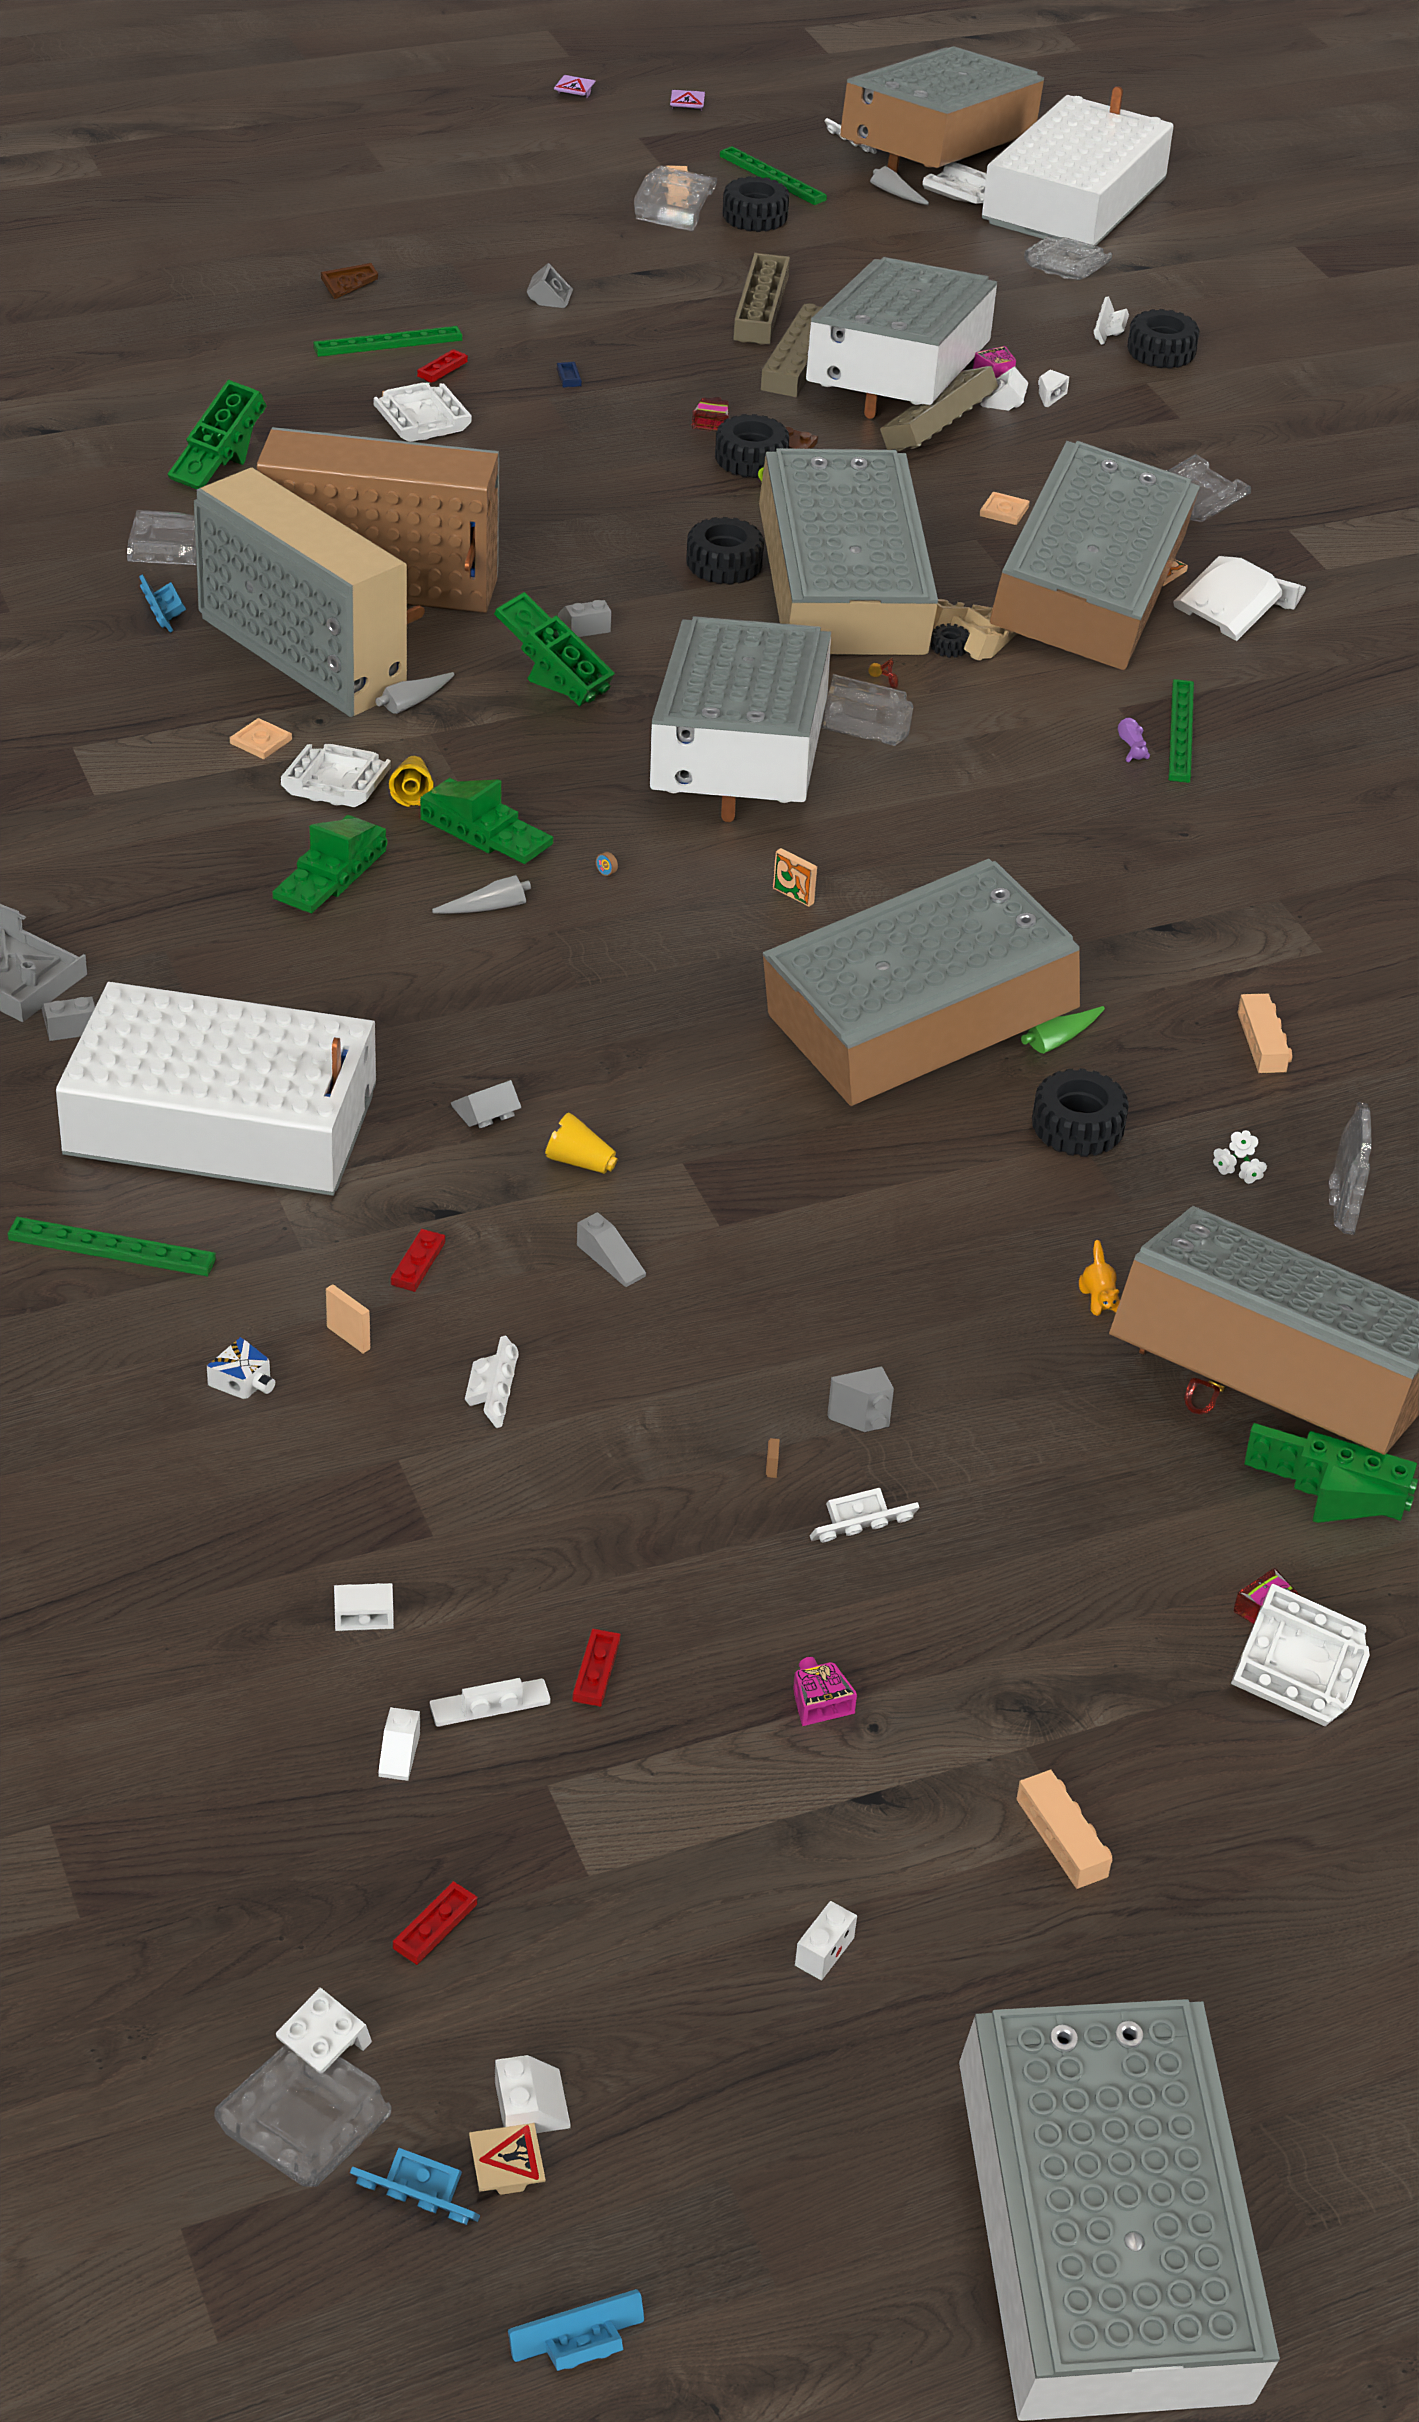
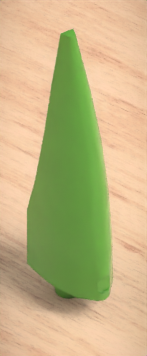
[1021,1006,1105,1054]

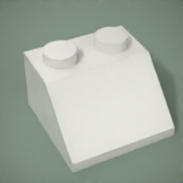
[980,366,1028,411]
[495,2055,570,2133]

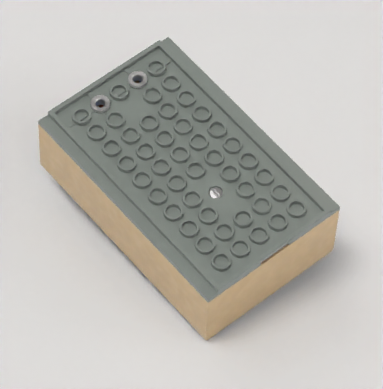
[759,449,938,655]
[194,468,425,717]

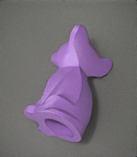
[1118,718,1150,762]

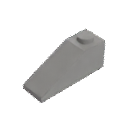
[577,1212,646,1287]

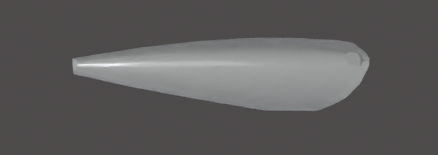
[870,166,929,205]
[376,672,454,714]
[432,875,531,914]

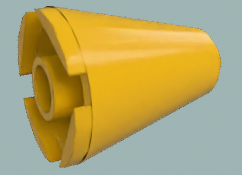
[389,756,434,807]
[545,1112,618,1174]

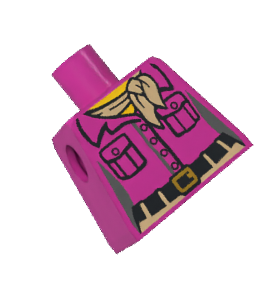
[973,346,1016,379]
[793,1657,857,1726]

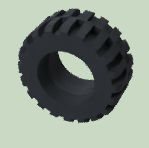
[722,176,789,232]
[1127,309,1200,369]
[715,414,789,478]
[686,517,764,585]
[1032,1068,1129,1157]

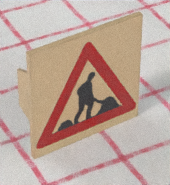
[469,2123,546,2195]

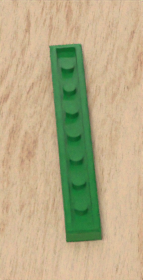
[720,146,827,205]
[313,326,462,357]
[1168,679,1194,783]
[8,1217,216,1277]

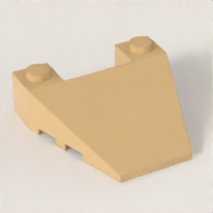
[932,599,1017,660]

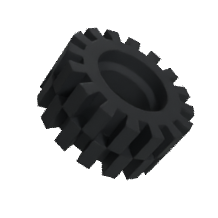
[931,623,970,658]

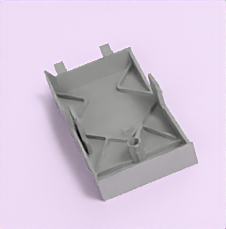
[0,904,87,1022]

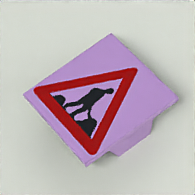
[554,75,596,98]
[670,90,705,111]

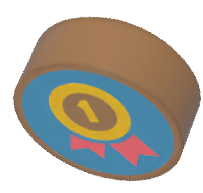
[596,852,618,876]

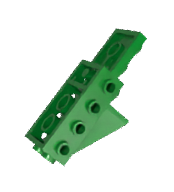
[167,380,267,489]
[494,592,615,707]
[420,778,553,864]
[272,815,387,914]
[1244,1423,1419,1523]

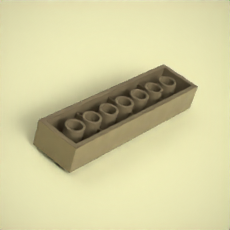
[733,253,790,345]
[761,303,823,397]
[880,366,998,451]

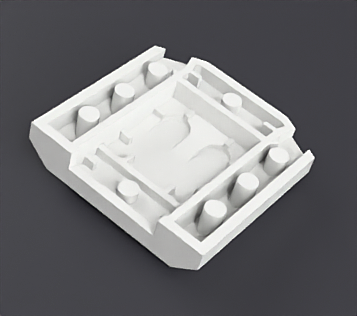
[923,162,987,204]
[374,383,472,442]
[1173,556,1283,641]
[281,744,391,807]
[1231,1584,1370,1726]

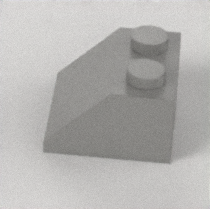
[527,263,573,308]
[558,600,611,637]
[42,996,95,1041]
[451,1080,521,1129]
[827,1366,894,1432]

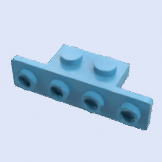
[139,574,186,633]
[350,2148,480,2225]
[508,2289,644,2371]

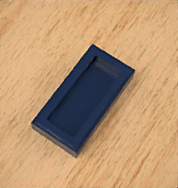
[557,362,582,387]

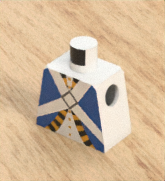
[207,1337,275,1399]

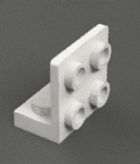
[1274,578,1306,609]
[276,1988,372,2074]

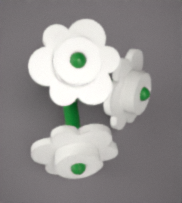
[1213,1131,1267,1184]

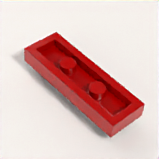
[417,349,468,383]
[391,1229,445,1292]
[572,1629,621,1707]
[393,1881,477,1965]

